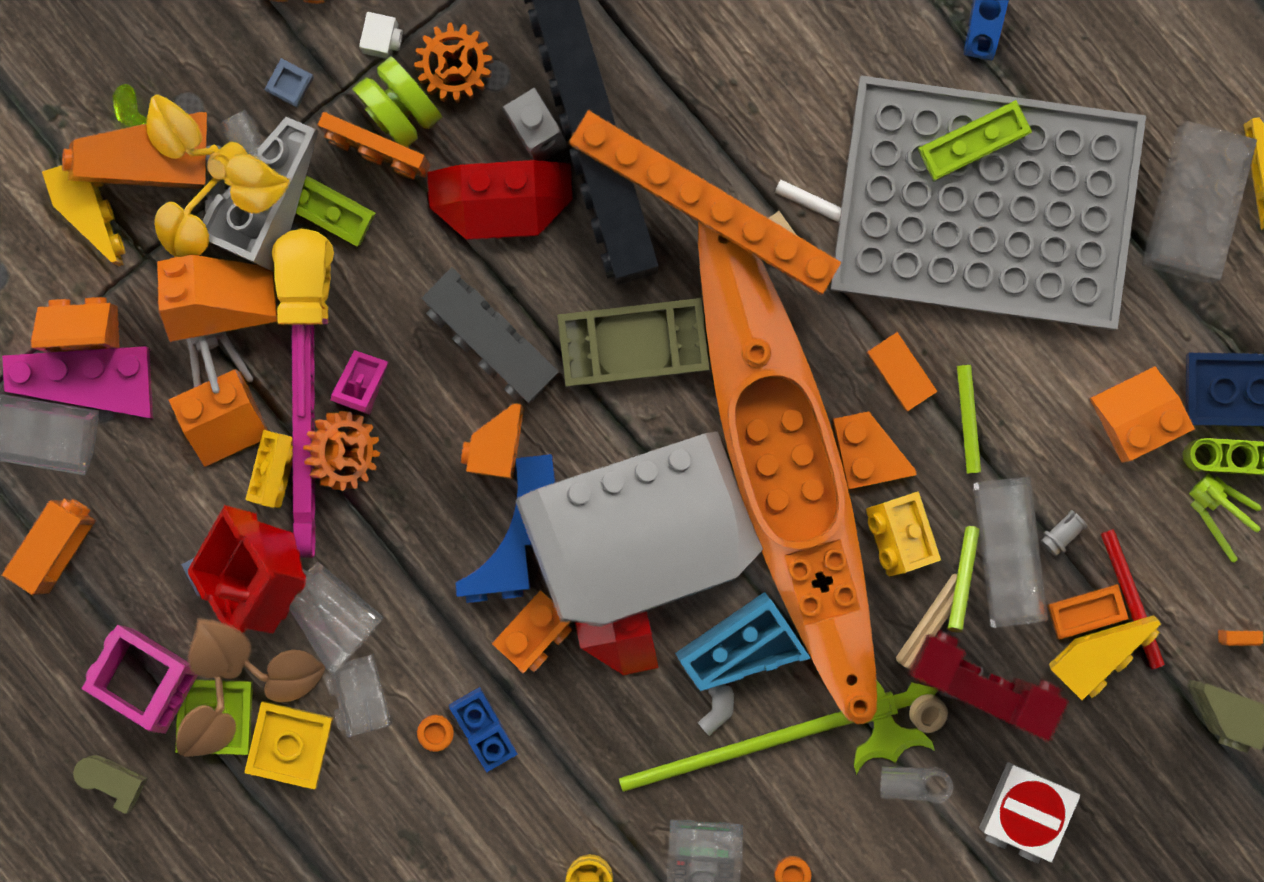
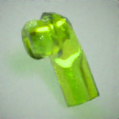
[113,84,147,127]

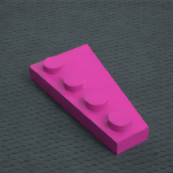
[2,346,153,419]

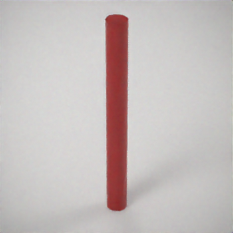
[1100,529,1165,669]

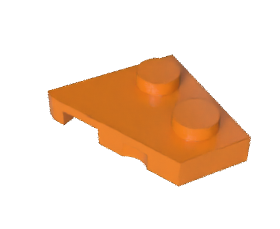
[833,411,917,489]

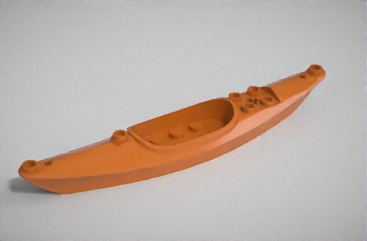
[698,222,877,724]

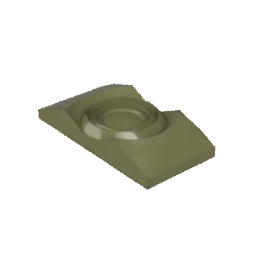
[557,298,710,387]

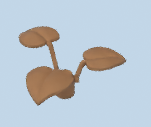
[176,619,325,757]

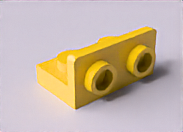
[245,430,293,508]
[866,491,941,577]

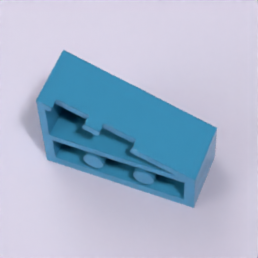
[675,592,811,691]

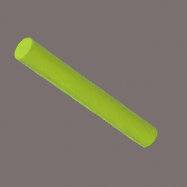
[957,365,981,474]
[948,526,980,633]

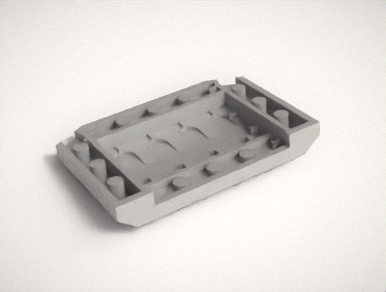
[516,431,763,627]

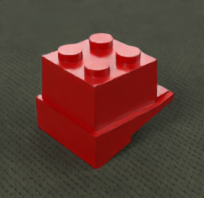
[188,505,306,634]

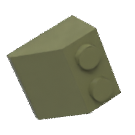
[1188,679,1264,753]

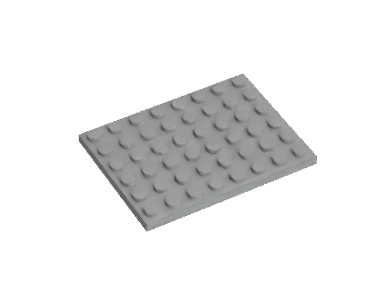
[830,75,1146,330]

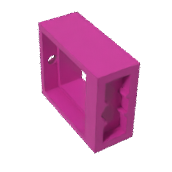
[82,625,198,734]

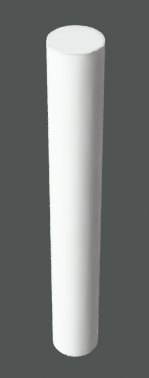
[774,180,841,222]

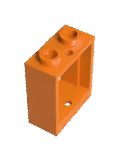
[2,498,96,595]

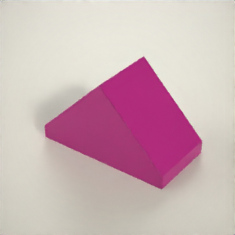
[330,350,388,415]

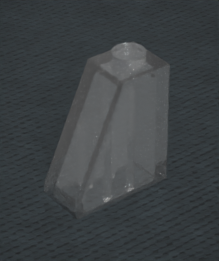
[290,562,384,675]

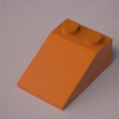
[157,255,277,342]

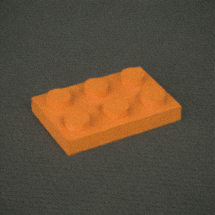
[318,112,430,180]

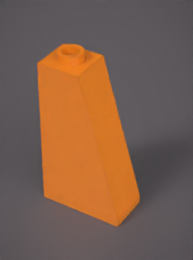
[62,112,207,189]

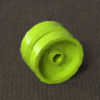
[352,56,443,148]

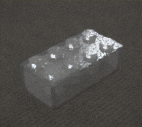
[1142,121,1257,284]

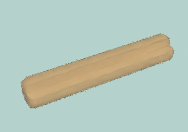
[896,573,957,669]

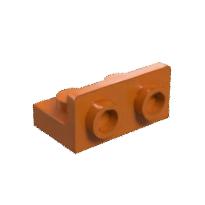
[492,590,573,674]

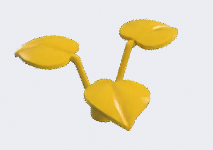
[146,94,290,257]

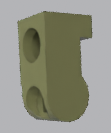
[73,755,148,814]

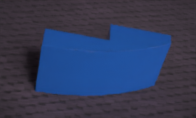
[449,687,518,773]

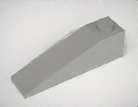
[202,117,318,272]

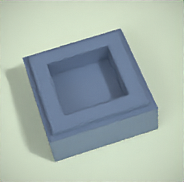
[264,58,314,108]

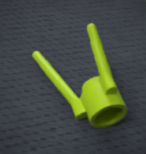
[1189,473,1261,563]

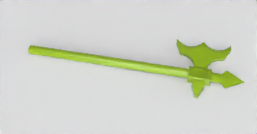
[619,680,939,792]

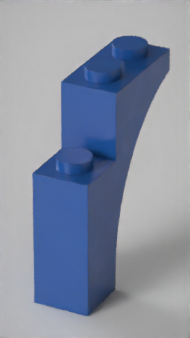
[455,454,556,603]

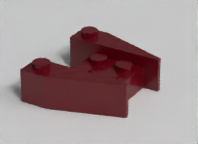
[908,631,1068,742]

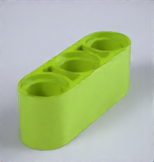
[1182,438,1264,476]

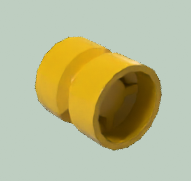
[566,854,613,882]

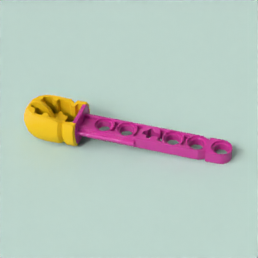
[272,229,334,558]

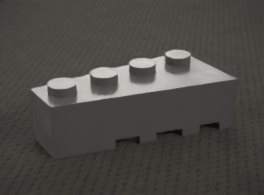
[421,267,560,404]

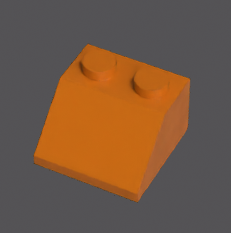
[31,297,120,353]
[1090,366,1195,463]
[169,369,268,467]
[461,404,524,479]

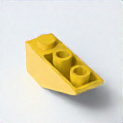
[42,165,126,266]
[1049,615,1161,700]

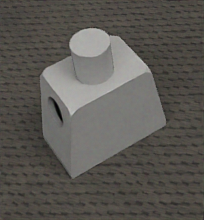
[501,88,567,161]

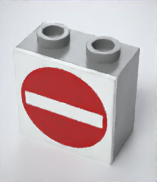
[979,762,1080,864]

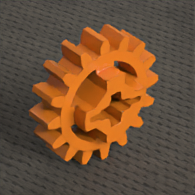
[414,22,493,103]
[303,411,380,491]

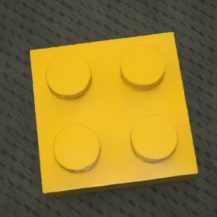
[244,701,333,790]

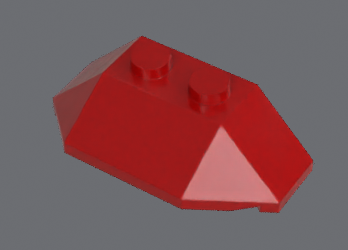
[427,160,573,240]
[575,611,659,675]

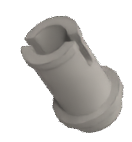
[1041,510,1088,556]

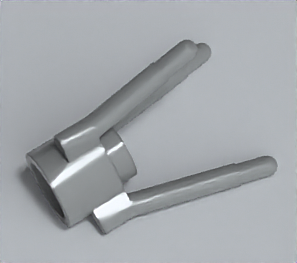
[186,331,253,394]

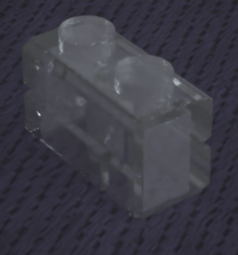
[325,654,392,737]

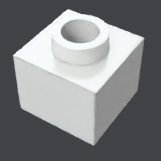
[359,12,403,59]

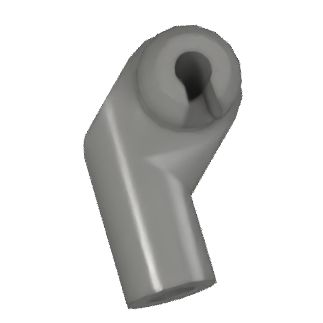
[698,684,734,736]

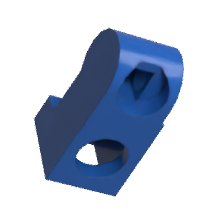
[964,0,1009,61]

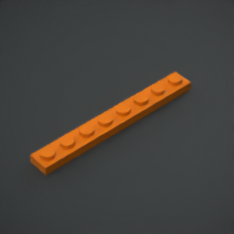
[569,110,842,295]

